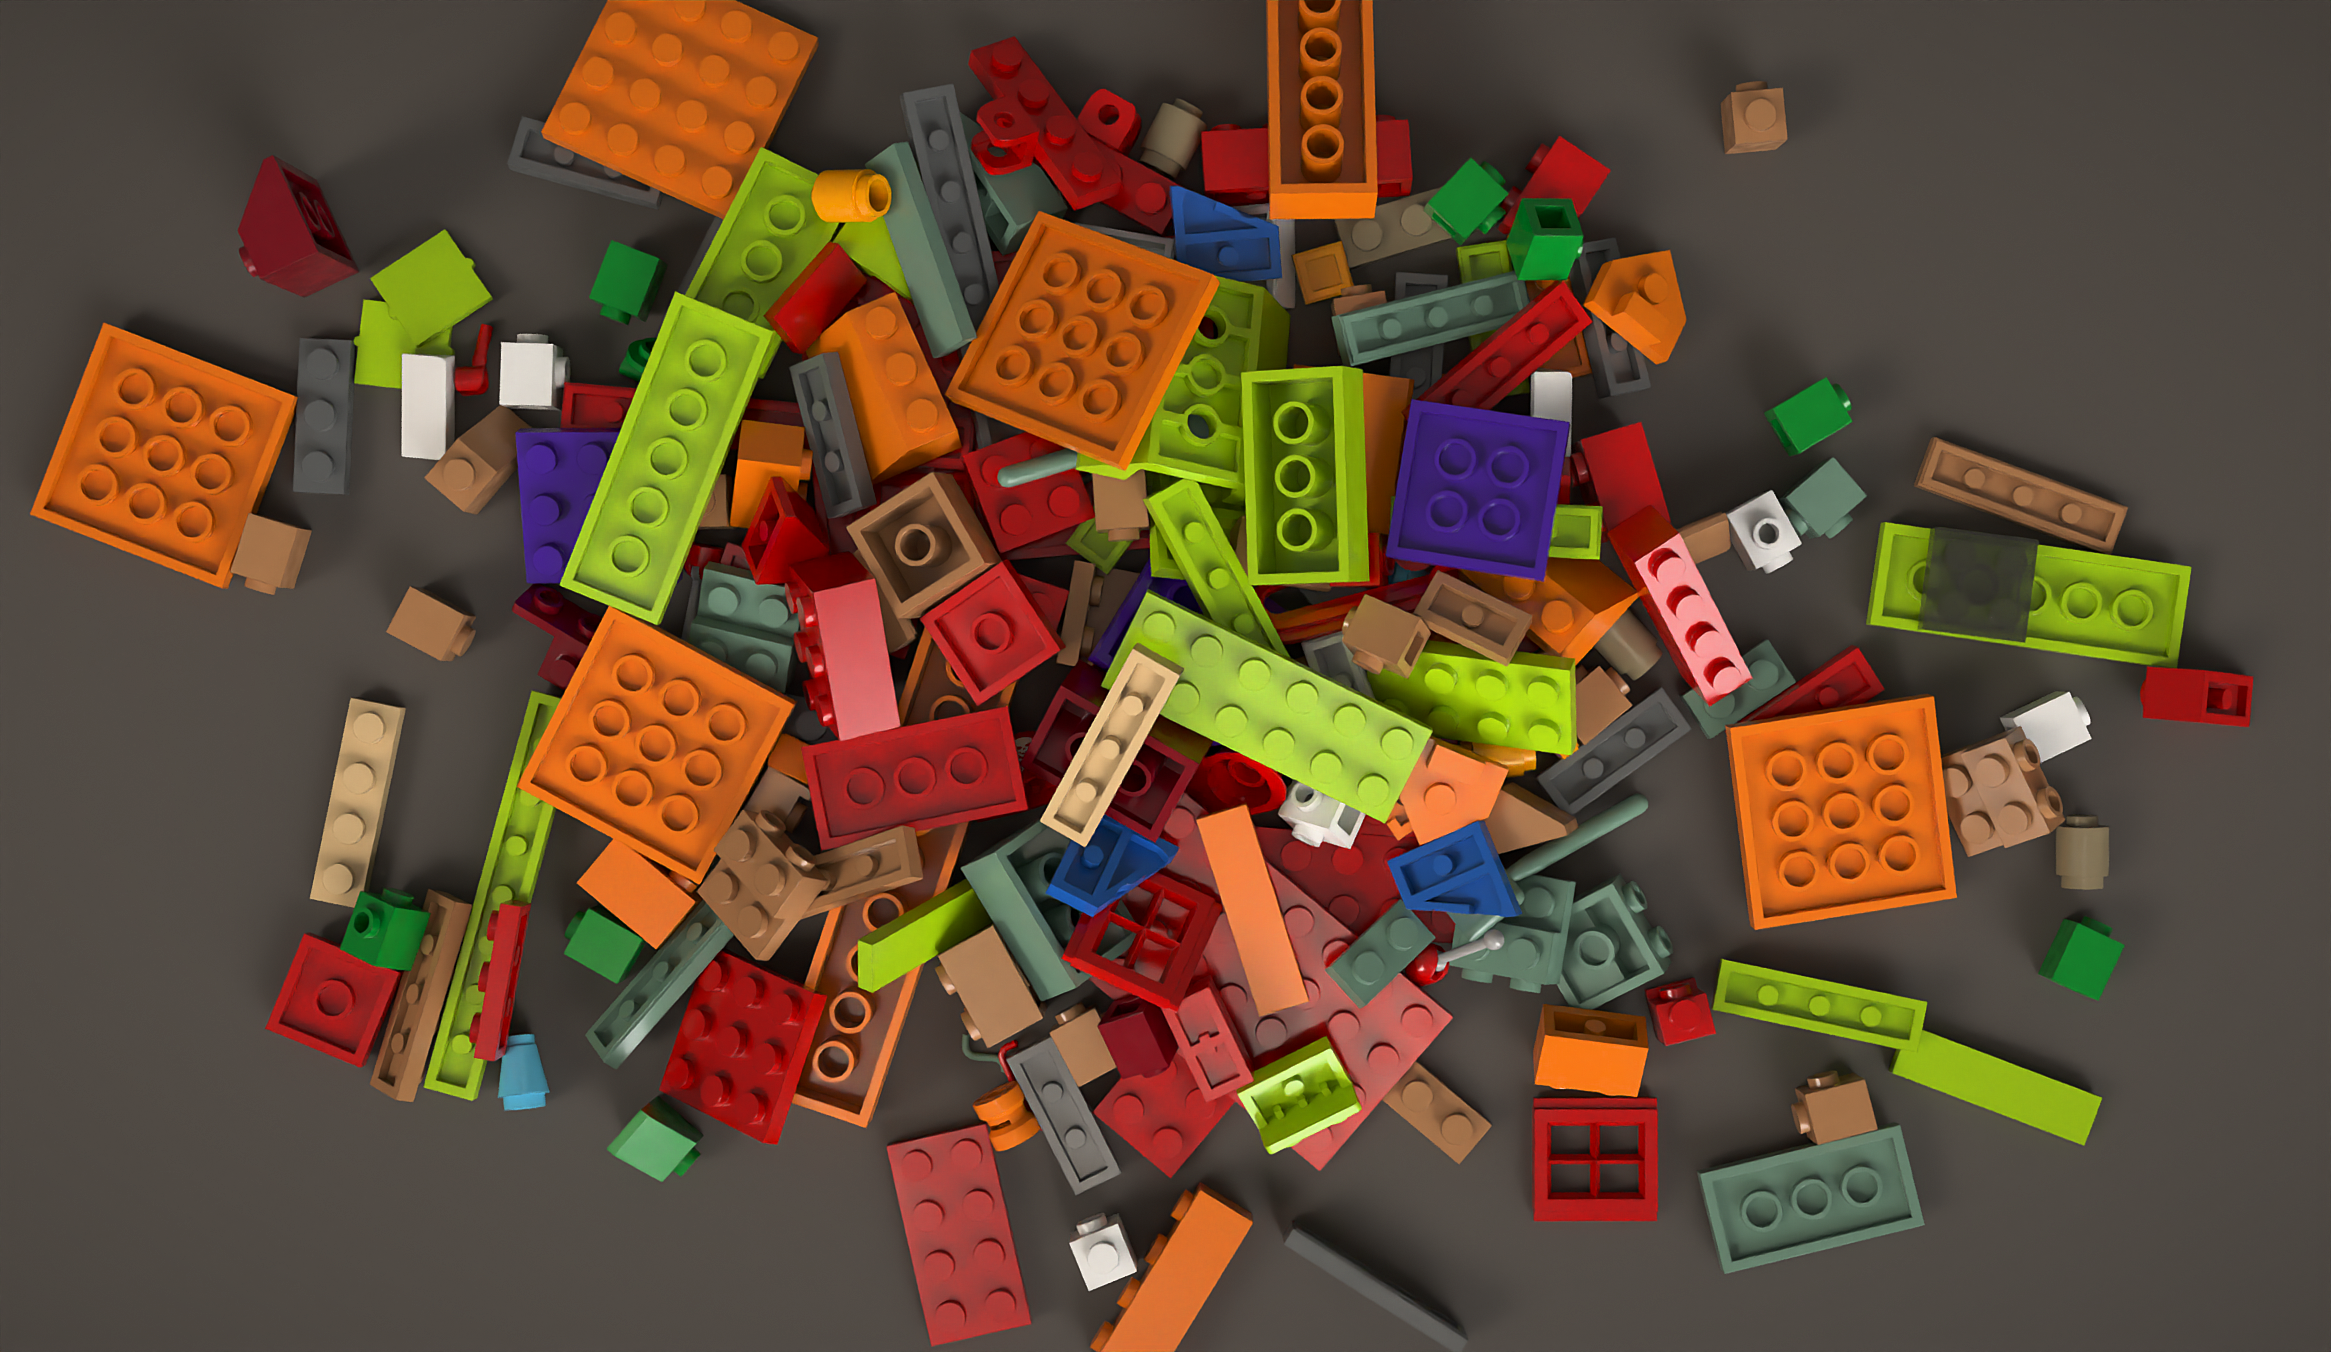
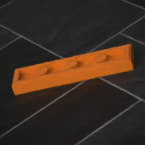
[1196,802,1309,1017]

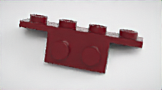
[512,583,602,691]

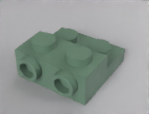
[689,561,801,693]
[1557,873,1673,1010]
[1449,874,1576,993]

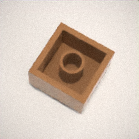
[846,472,1002,618]
[935,922,1048,1048]

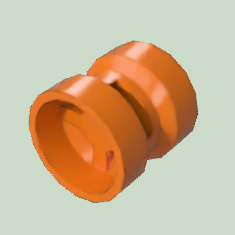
[973,1081,1041,1151]

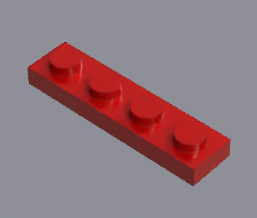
[1401,280,1593,421]

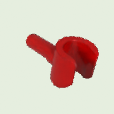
[454,324,493,396]

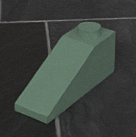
[960,112,1068,256]

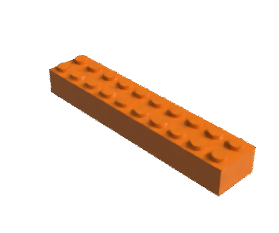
[792,609,1020,1128]

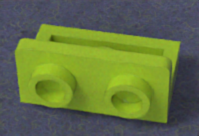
[1236,1036,1362,1154]

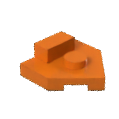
[1583,250,1687,365]
[1399,735,1509,845]

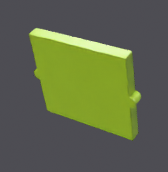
[370,229,493,349]
[354,299,455,389]

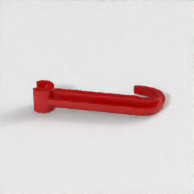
[1254,565,1459,645]

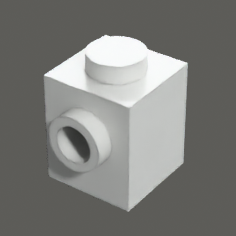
[499,334,571,410]
[1726,490,1802,574]
[2000,691,2092,763]
[1069,1213,1138,1291]

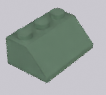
[961,816,1136,1001]

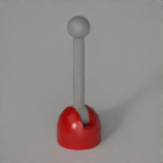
[681,542,725,643]
[1405,929,1505,987]

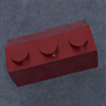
[237,155,359,298]
[1020,659,1213,843]

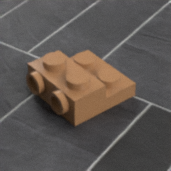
[1941,726,2065,857]
[697,810,828,961]

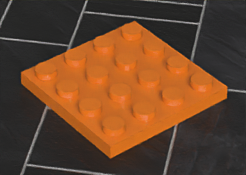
[541,0,819,220]
[944,211,1220,471]
[30,323,298,589]
[516,606,797,885]
[1725,693,1957,930]

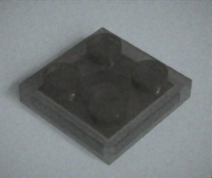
[1917,526,2039,643]

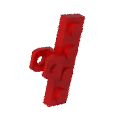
[968,36,1122,210]
[994,89,1186,238]

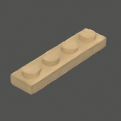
[1040,642,1184,847]
[310,698,406,908]

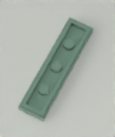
[865,142,977,358]
[1331,271,1530,367]
[585,900,734,1069]

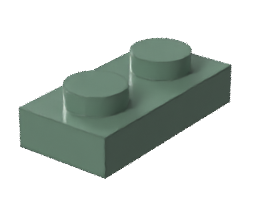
[1680,639,1796,739]
[1325,899,1436,1009]

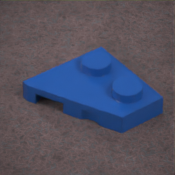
[1169,185,1282,282]
[1045,814,1179,917]
[1387,821,1523,917]

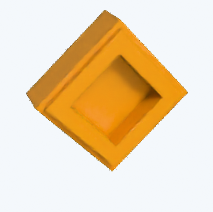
[1291,241,1354,305]

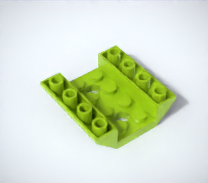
[1076,275,1291,507]

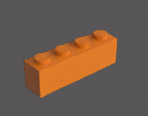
[1090,1182,1253,1352]

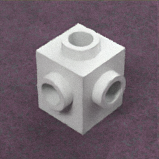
[1278,779,1366,849]

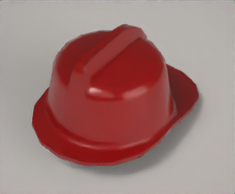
[1186,745,1286,816]

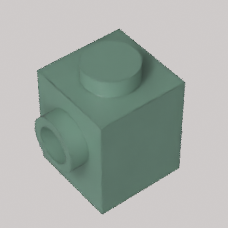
[1778,457,1867,539]

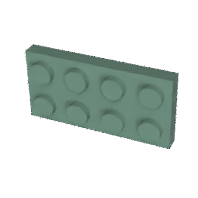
[1697,1122,1925,1274]

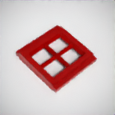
[1061,872,1224,1012]
[1532,1097,1658,1221]

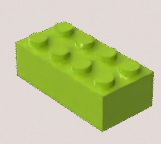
[1241,366,1369,585]

